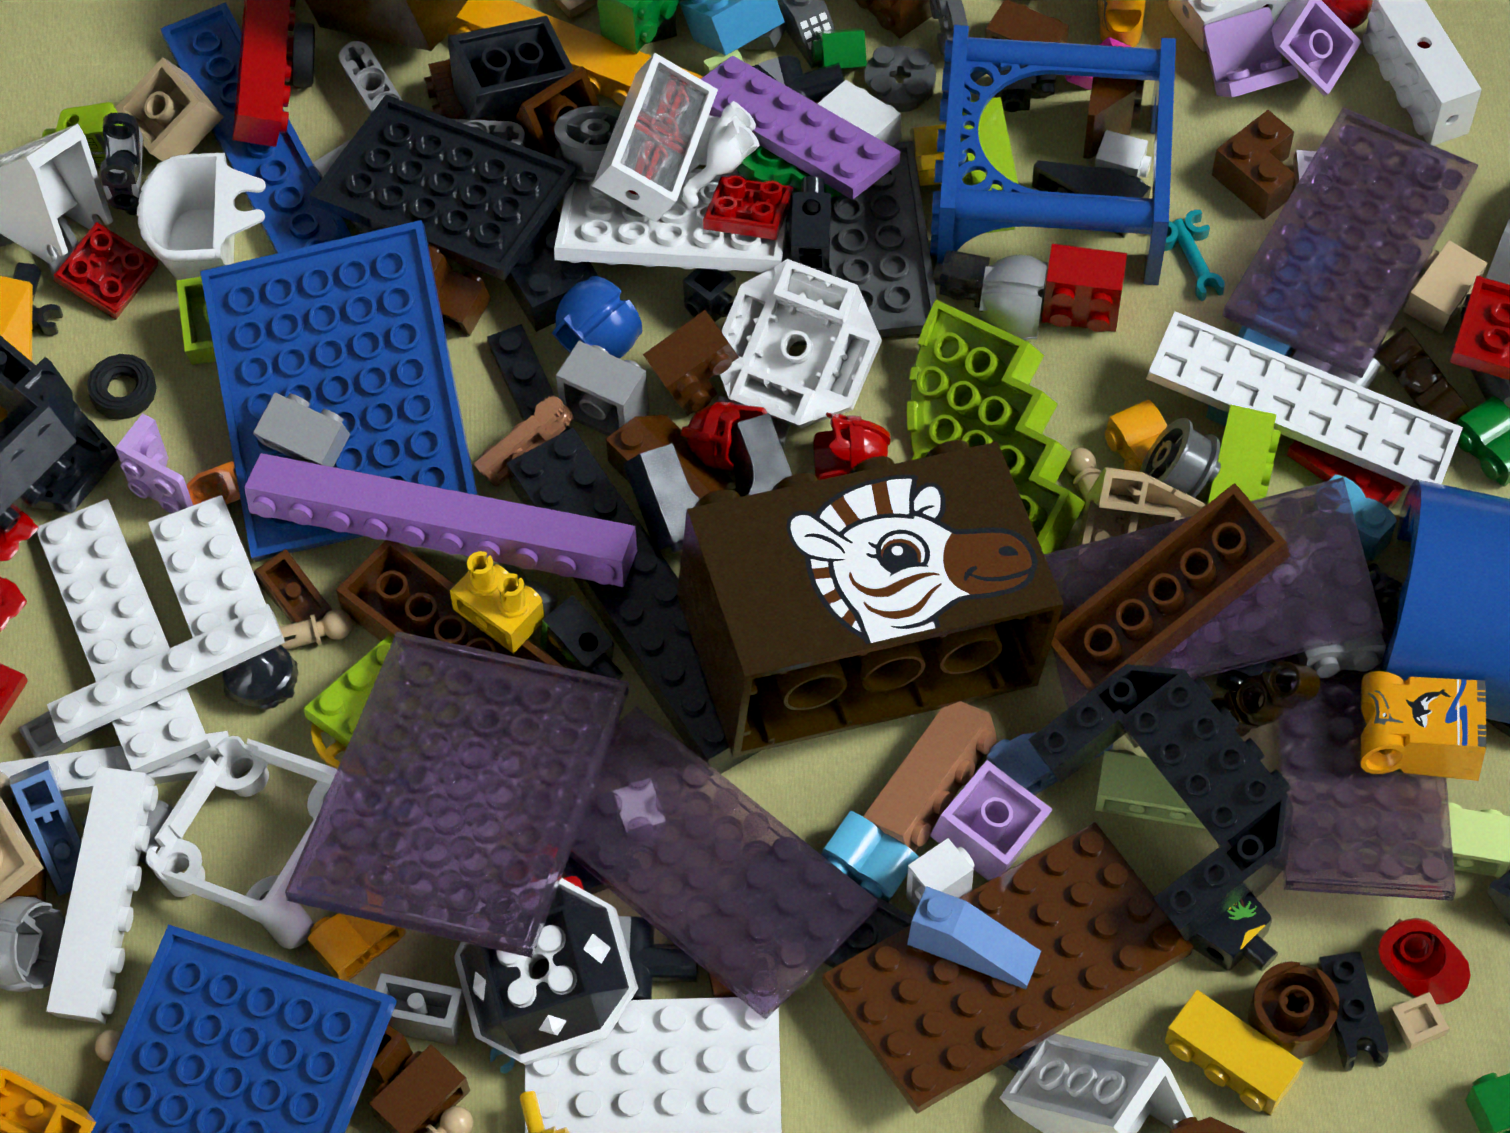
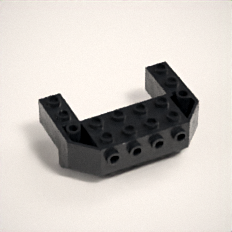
[0,336,76,533]
[1028,664,1294,941]

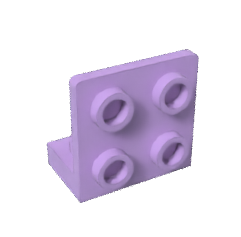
[1202,7,1299,98]
[115,413,193,514]

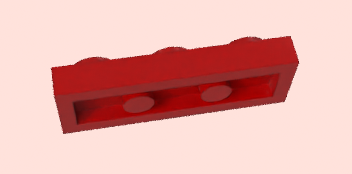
[1287,440,1406,510]

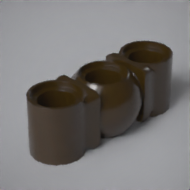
[1375,326,1470,423]
[1210,661,1320,737]

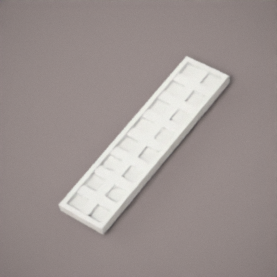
[1146,311,1463,486]
[37,499,211,774]

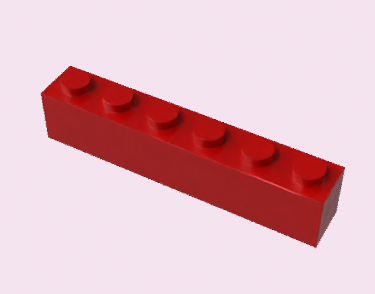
[232,0,296,147]

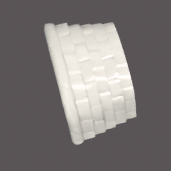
[137,153,266,280]

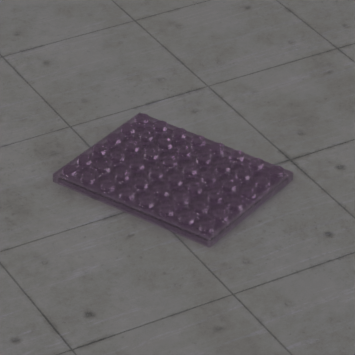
[285,631,629,958]

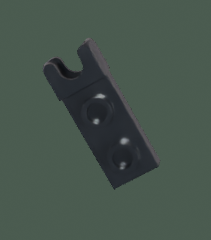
[1317,951,1389,1071]

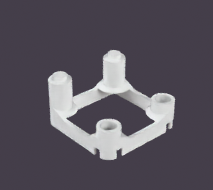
[146,736,376,949]

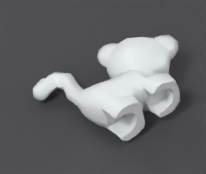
[682,101,759,208]

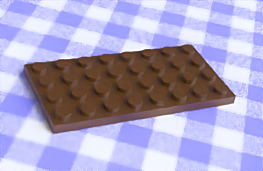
[822,822,1193,1114]

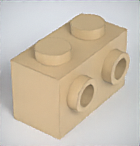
[1403,240,1488,334]

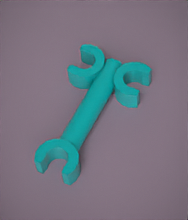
[1164,209,1225,302]

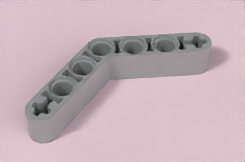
[339,41,530,149]

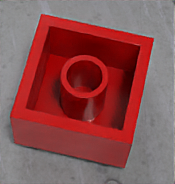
[1042,244,1127,332]

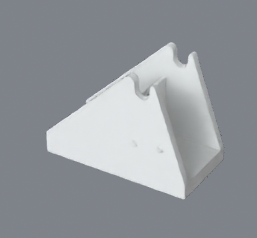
[0,124,113,263]
[1000,1034,1194,1133]

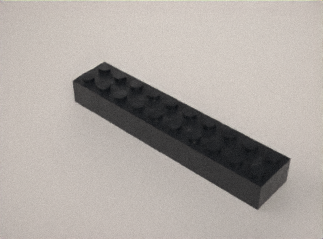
[506,427,760,780]

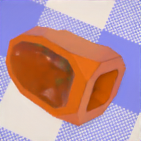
[187,460,241,505]

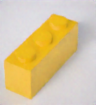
[1165,990,1304,1116]

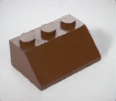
[606,415,736,499]

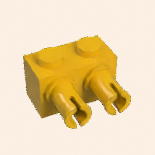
[450,551,544,654]

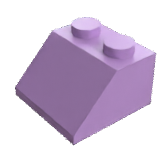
[1271,0,1362,96]
[930,760,1053,881]

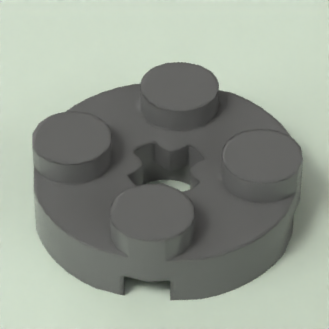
[929,0,969,54]
[864,46,936,112]

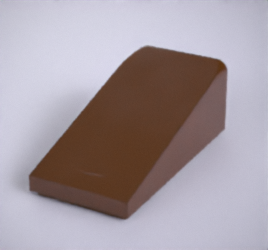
[254,549,333,624]

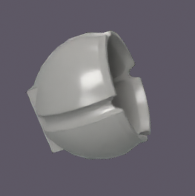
[979,254,1048,340]
[0,896,65,992]

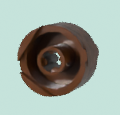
[1248,961,1339,1059]

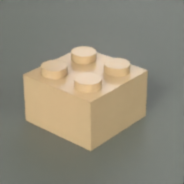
[116,57,223,161]

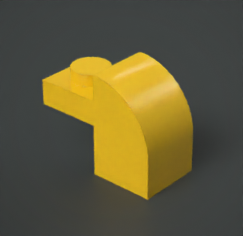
[910,124,946,186]

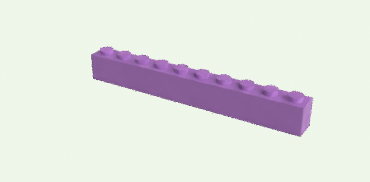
[244,453,637,587]

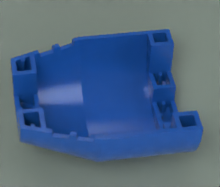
[1381,479,1510,724]

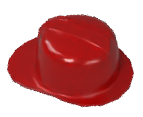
[1378,918,1471,1004]

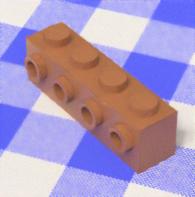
[863,701,997,852]

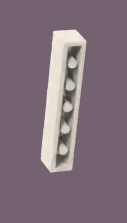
[46,766,158,1024]

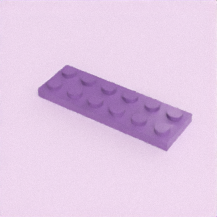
[701,56,901,200]

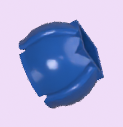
[552,276,642,359]

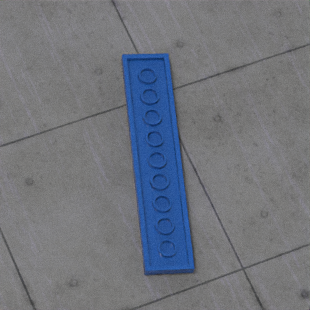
[160,2,352,254]

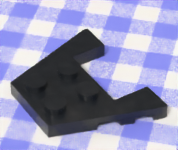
[26,400,119,513]

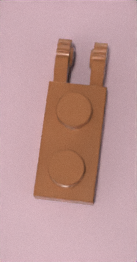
[473,396,574,486]

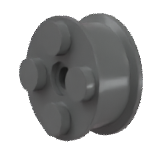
[554,106,621,181]
[1139,418,1221,499]

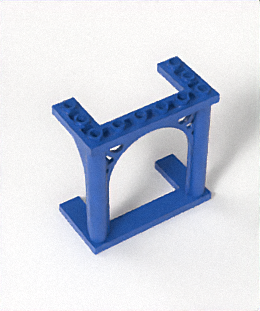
[930,25,1176,285]

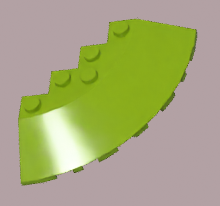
[907,299,1086,561]

